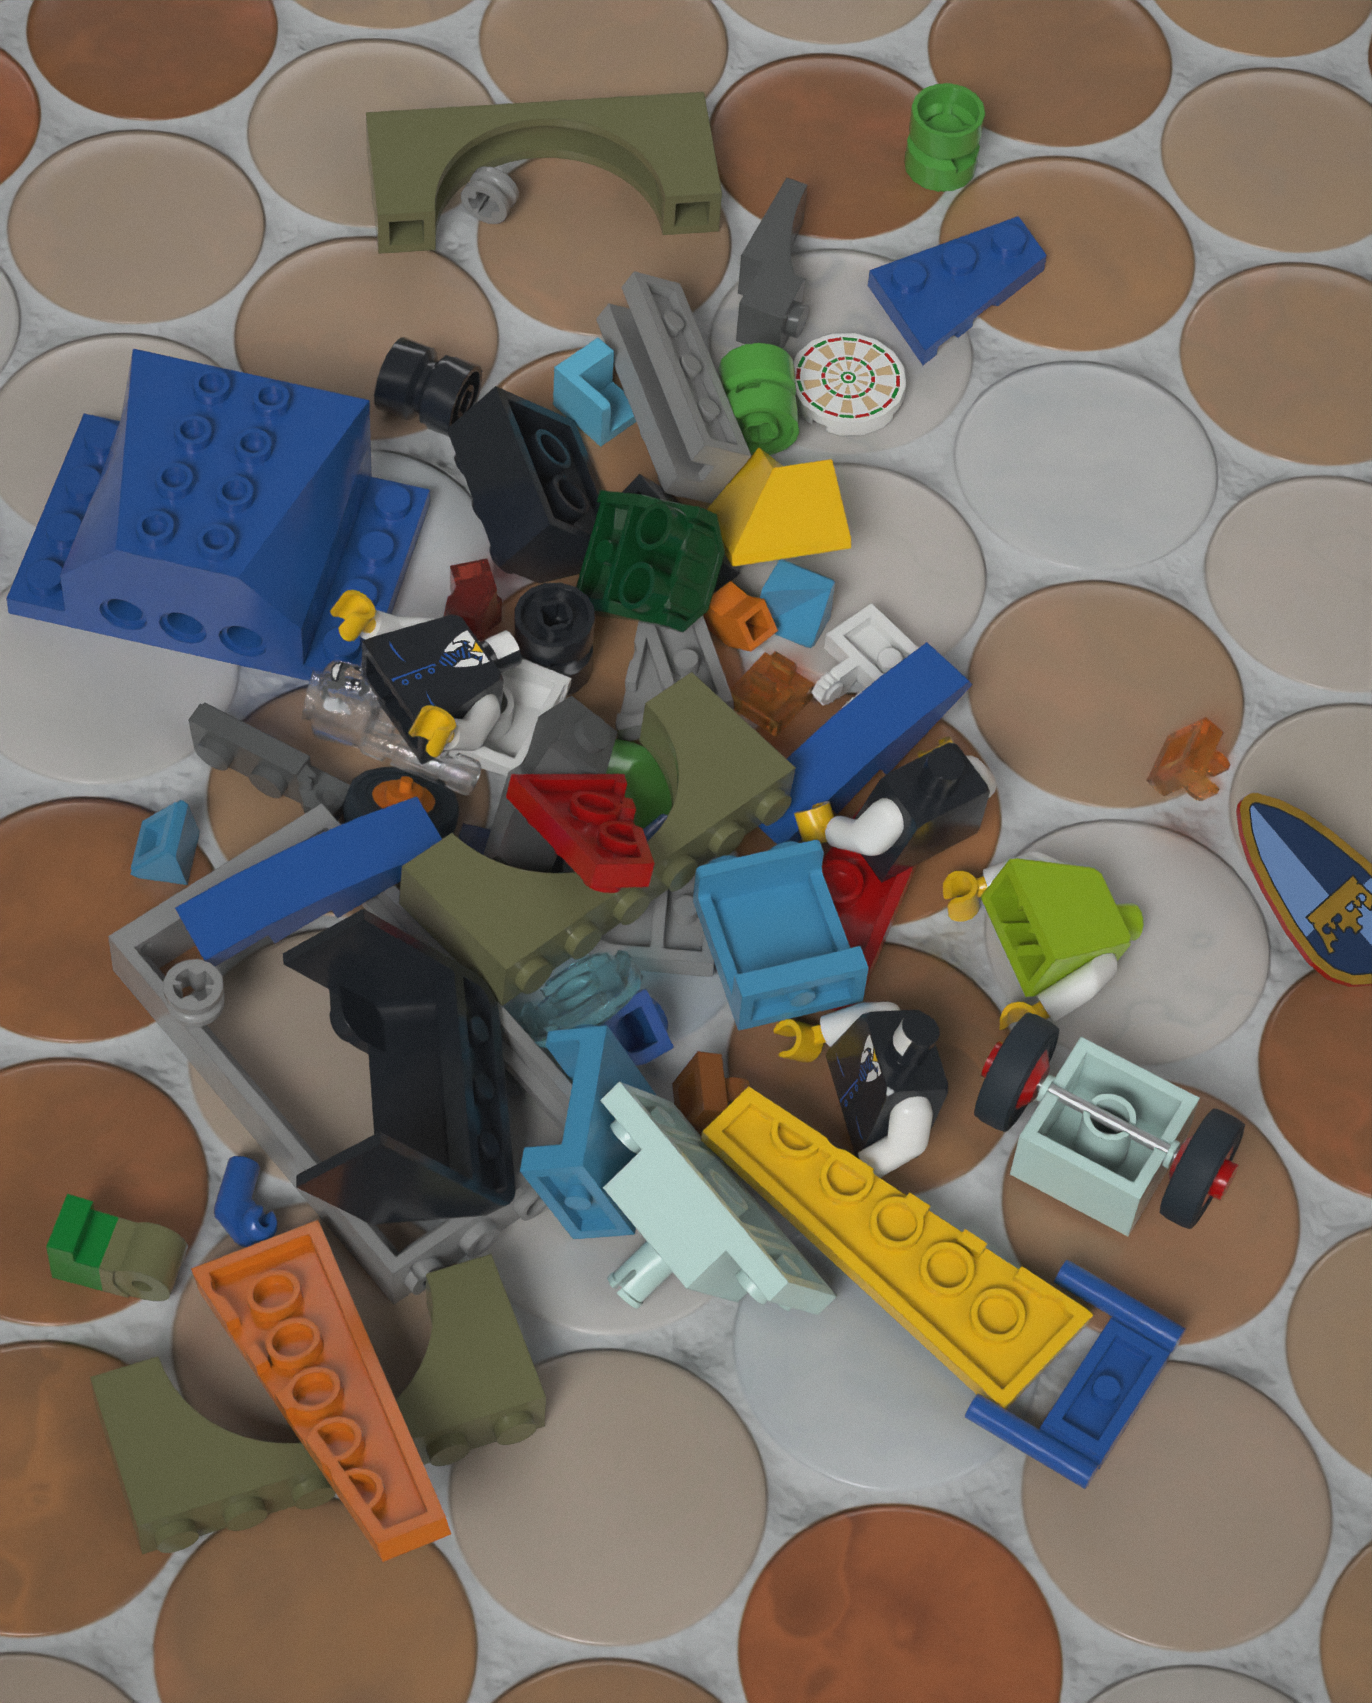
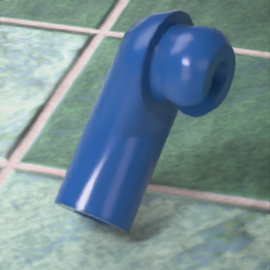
[214,1156,278,1248]

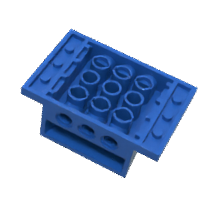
[6,349,430,692]

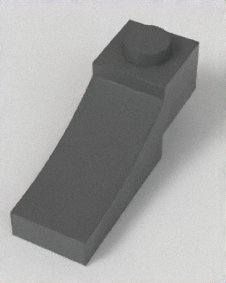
[736,177,809,349]
[484,696,617,873]

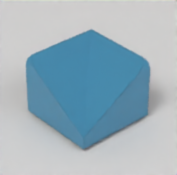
[760,559,835,648]

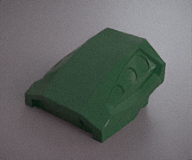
[576,490,725,633]

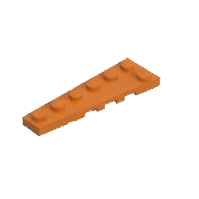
[191,1220,451,1562]

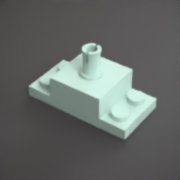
[600,1082,837,1315]

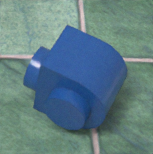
[584,989,674,1066]

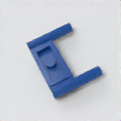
[965,1259,1186,1489]

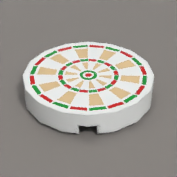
[793,333,906,436]

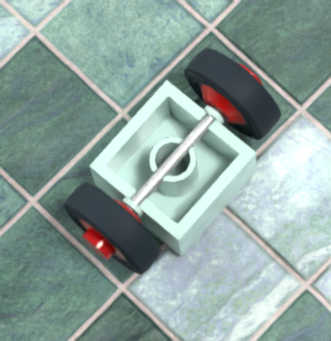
[974,1013,1245,1237]

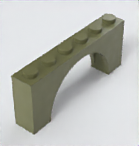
[366,92,722,254]
[399,672,796,1006]
[90,1254,546,1555]

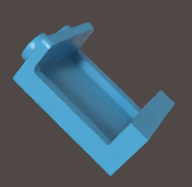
[693,840,869,1031]
[520,1024,657,1239]

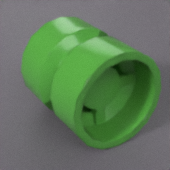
[904,83,985,192]
[718,343,799,456]

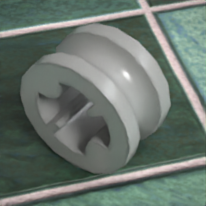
[461,166,519,224]
[163,959,225,1027]

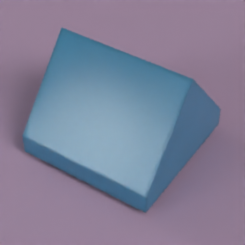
[130,800,200,885]

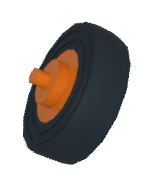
[343,767,459,839]

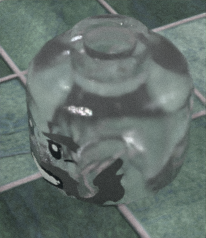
[302,660,392,749]

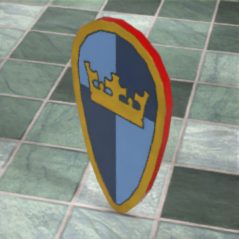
[1236,793,1372,987]

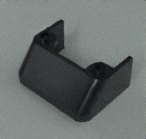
[283,908,516,1225]

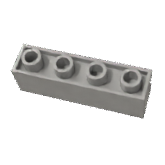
[596,271,751,503]

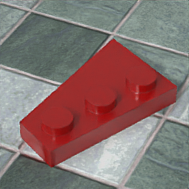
[506,774,655,893]

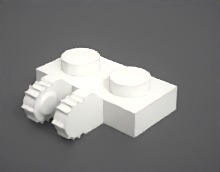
[811,603,918,708]

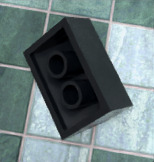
[446,386,602,584]

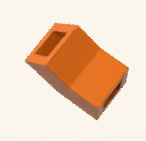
[703,581,778,652]

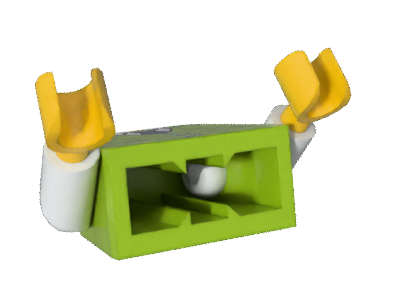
[942,851,1144,1030]

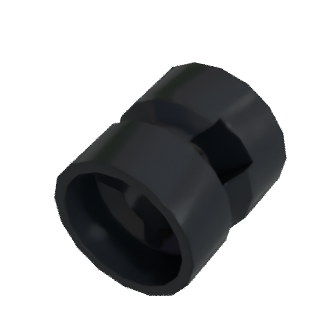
[374,337,482,437]
[514,582,595,696]

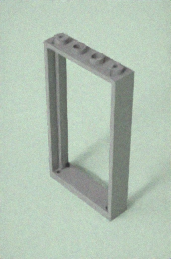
[108,803,572,1305]

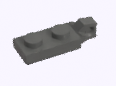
[188,702,350,821]

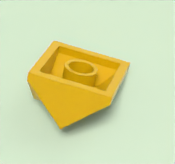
[707,448,851,567]

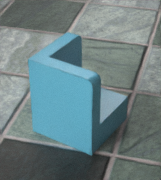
[553,338,636,447]

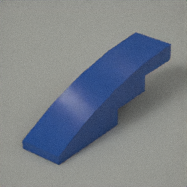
[758,642,973,845]
[175,796,442,967]

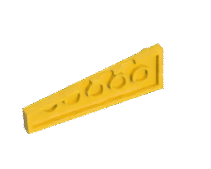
[701,1086,1093,1410]

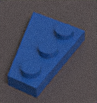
[867,216,1047,365]

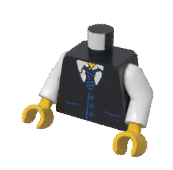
[330,590,522,765]
[794,736,997,883]
[773,1002,948,1178]

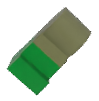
[46,1194,188,1302]

